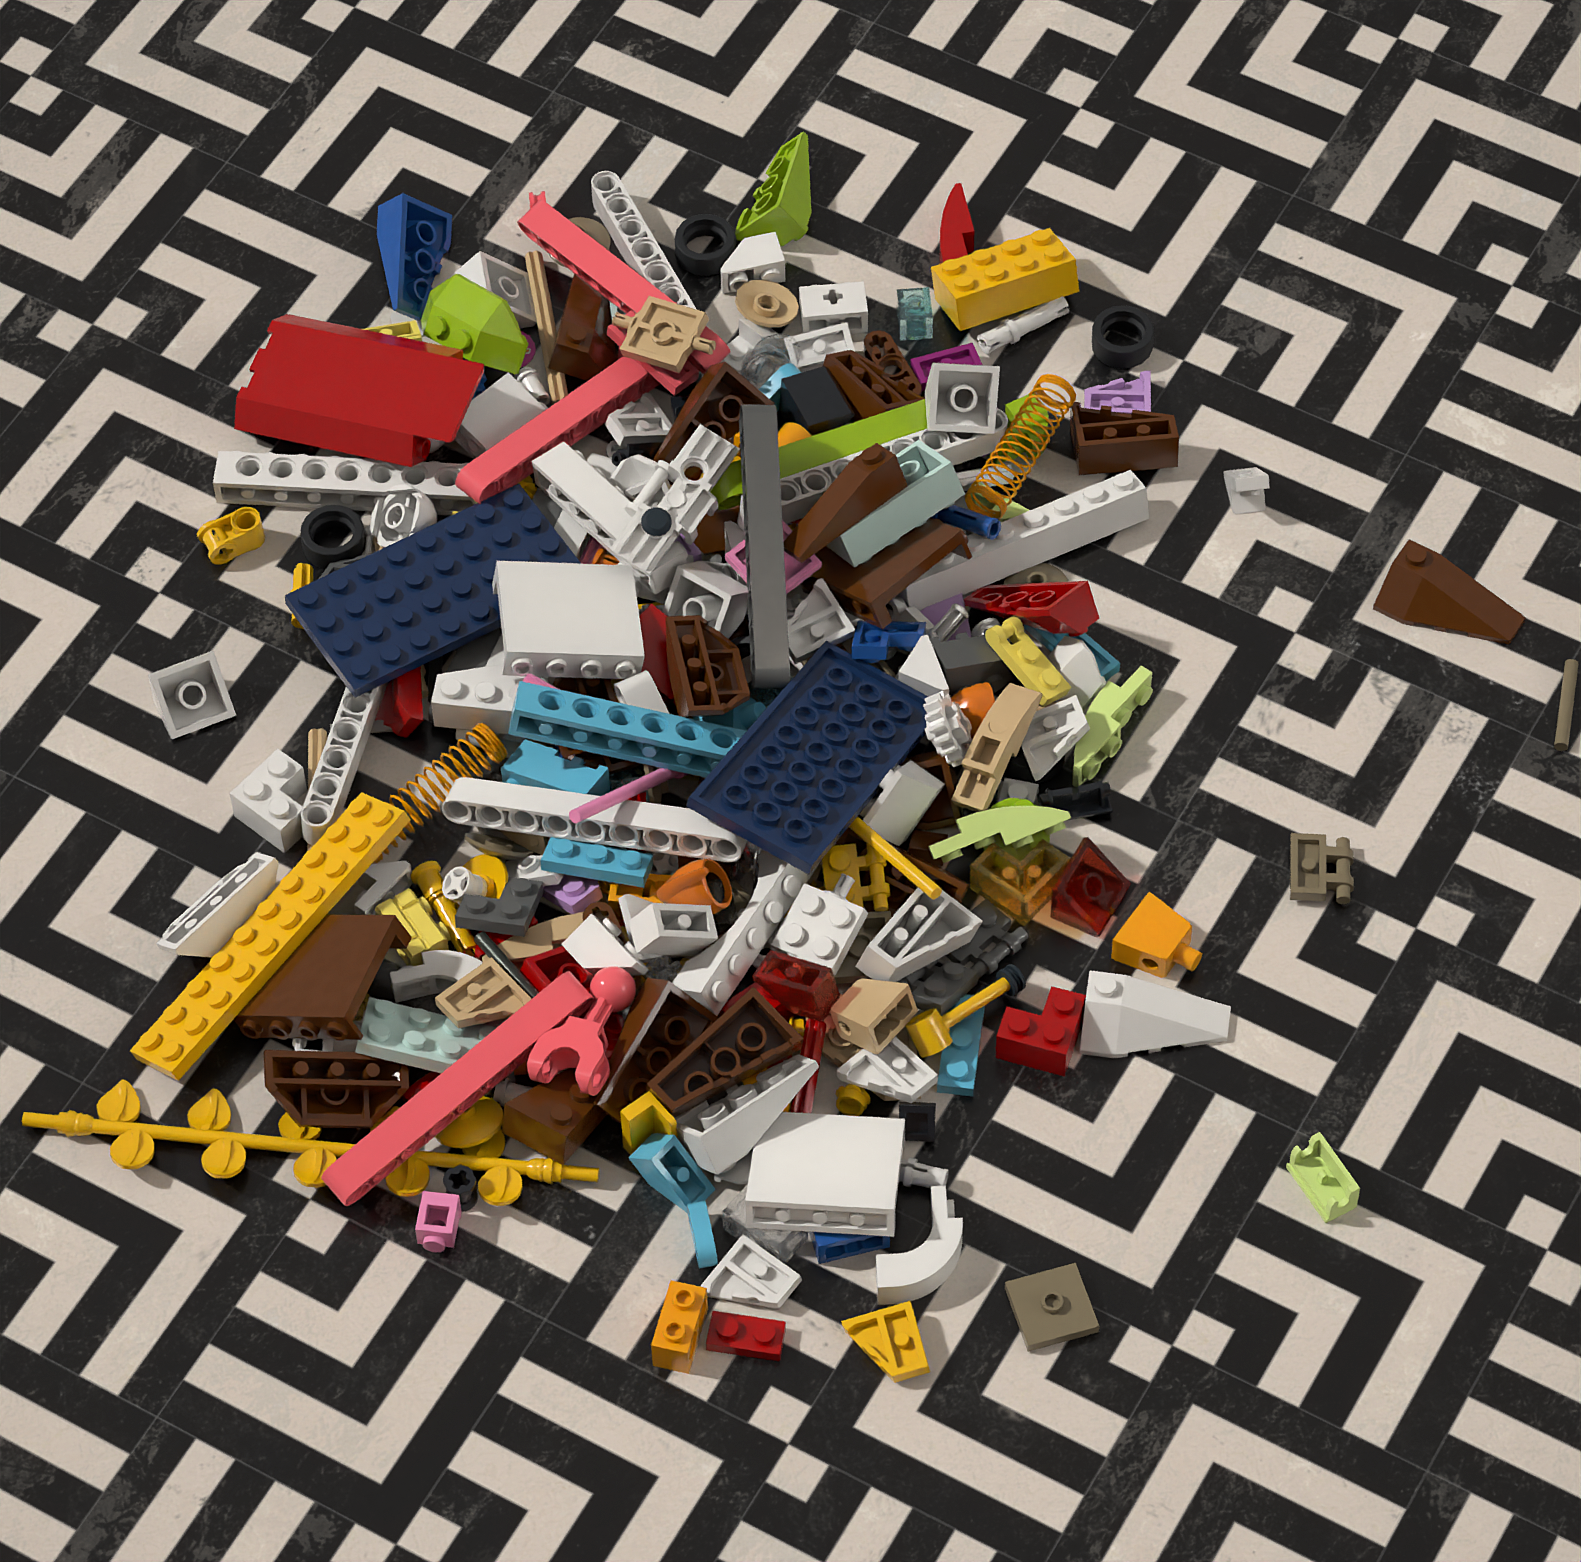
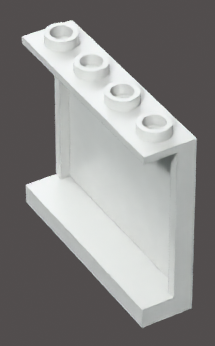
[492,561,645,680]
[745,1112,905,1237]

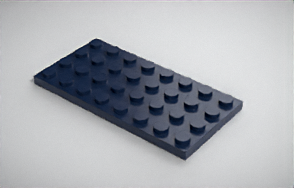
[285,484,581,698]
[686,641,929,875]

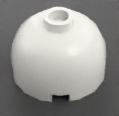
[370,484,437,548]

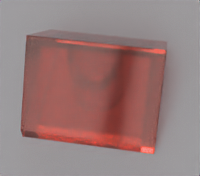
[1050,837,1131,937]

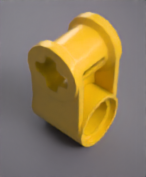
[197,507,265,565]

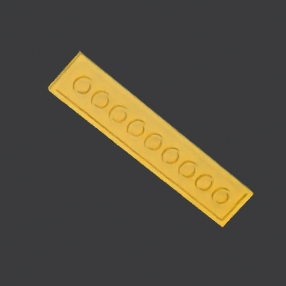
[130,792,411,1081]

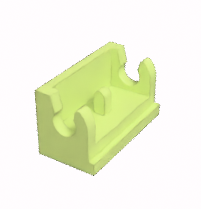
[1286,1132,1360,1223]

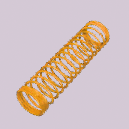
[965,374,1076,520]
[372,723,508,864]

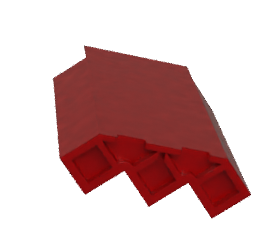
[234,314,484,467]

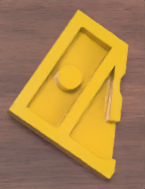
[841,1301,931,1383]

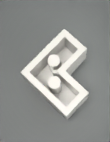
[230,749,307,853]

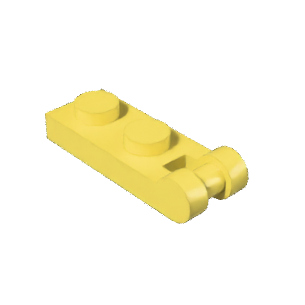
[985,616,1071,708]

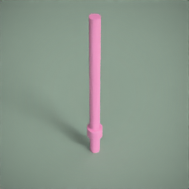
[569,768,688,823]

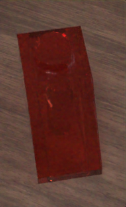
[752,950,840,1022]

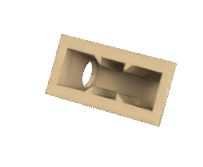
[826,978,918,1055]

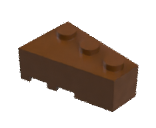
[1070,402,1179,475]

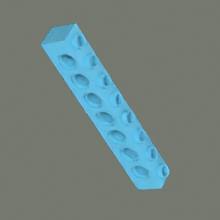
[508,681,746,778]

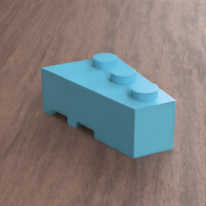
[501,739,610,796]

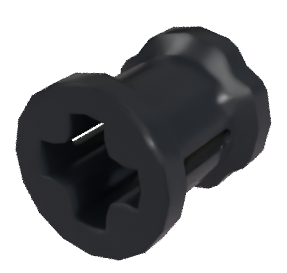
[443,1165,478,1212]

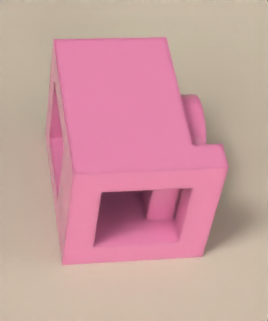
[415,1191,462,1252]

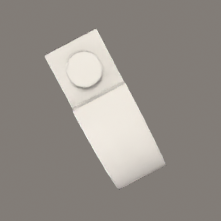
[390,950,509,1027]
[876,1186,963,1305]

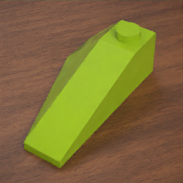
[735,131,811,246]

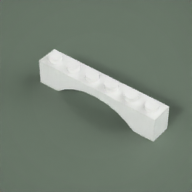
[672,850,822,1016]

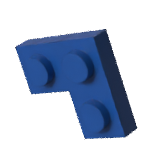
[852,621,926,663]

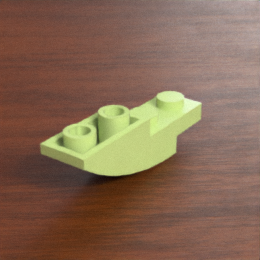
[1072,666,1153,787]
[928,806,1071,863]

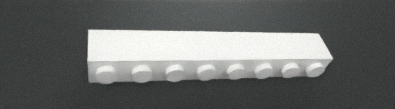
[897,470,1149,611]

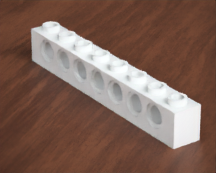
[213,451,477,515]

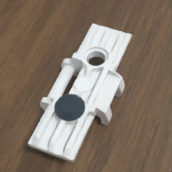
[609,424,740,576]

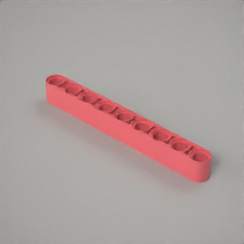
[517,200,731,374]
[455,356,661,504]
[321,971,594,1206]

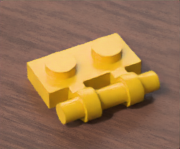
[822,843,890,912]

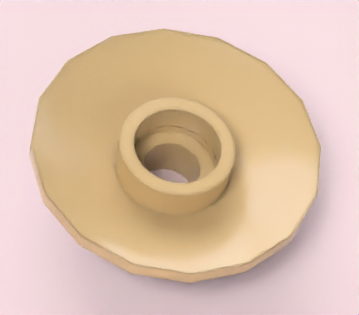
[735,280,799,327]

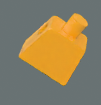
[1111,892,1202,978]

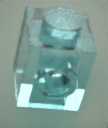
[897,287,933,340]

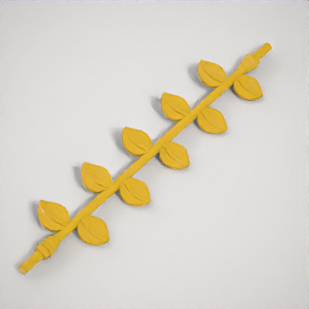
[22,1080,600,1206]

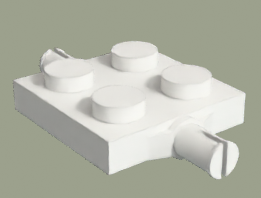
[771,873,868,986]

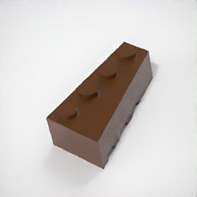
[646,987,804,1118]

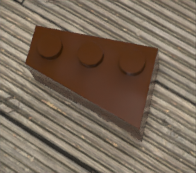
[823,350,925,422]
[502,1068,608,1165]

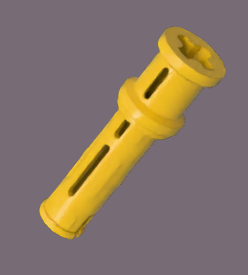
[410,861,476,957]

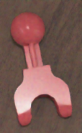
[527,966,636,1096]

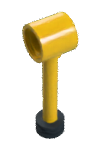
[905,964,1026,1058]

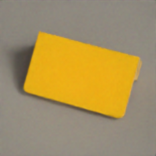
[620,1091,678,1155]

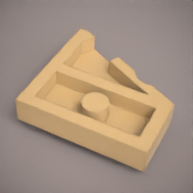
[435,957,531,1028]

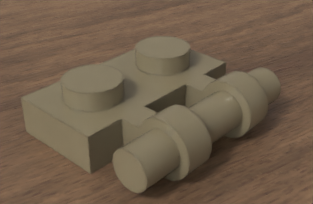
[1290,833,1354,904]

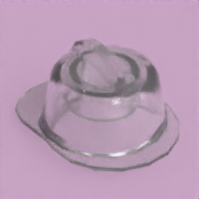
[740,334,801,389]

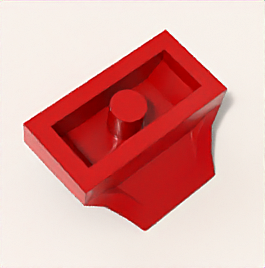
[375,666,423,738]

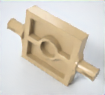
[612,296,716,373]

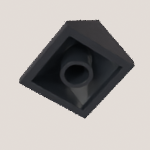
[779,366,855,436]

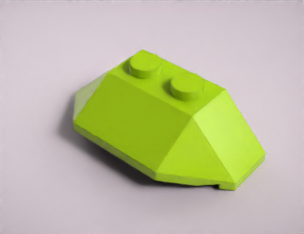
[421,274,528,374]

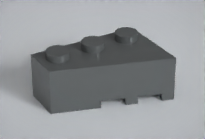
[929,628,1031,698]

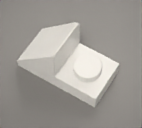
[725,318,784,376]
[1224,467,1270,514]
[354,861,413,915]

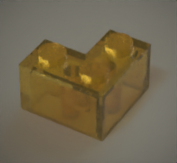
[970,839,1070,927]

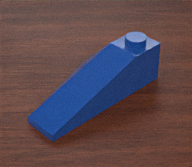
[377,193,452,321]

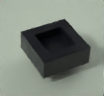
[899,1102,936,1142]

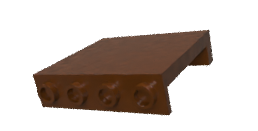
[800,517,972,629]
[233,915,412,1041]

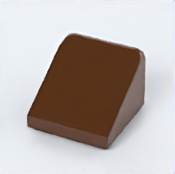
[908,830,948,866]

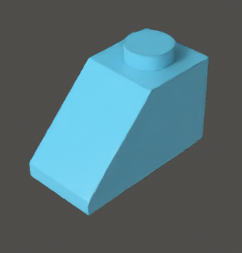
[629,1133,716,1213]

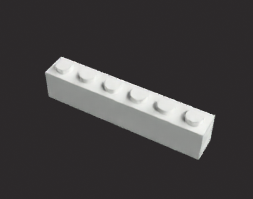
[532,442,688,594]

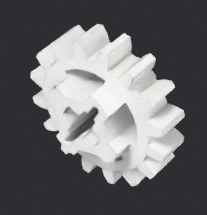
[923,691,972,767]

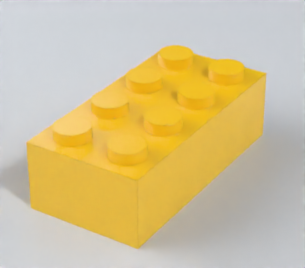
[931,228,1079,331]

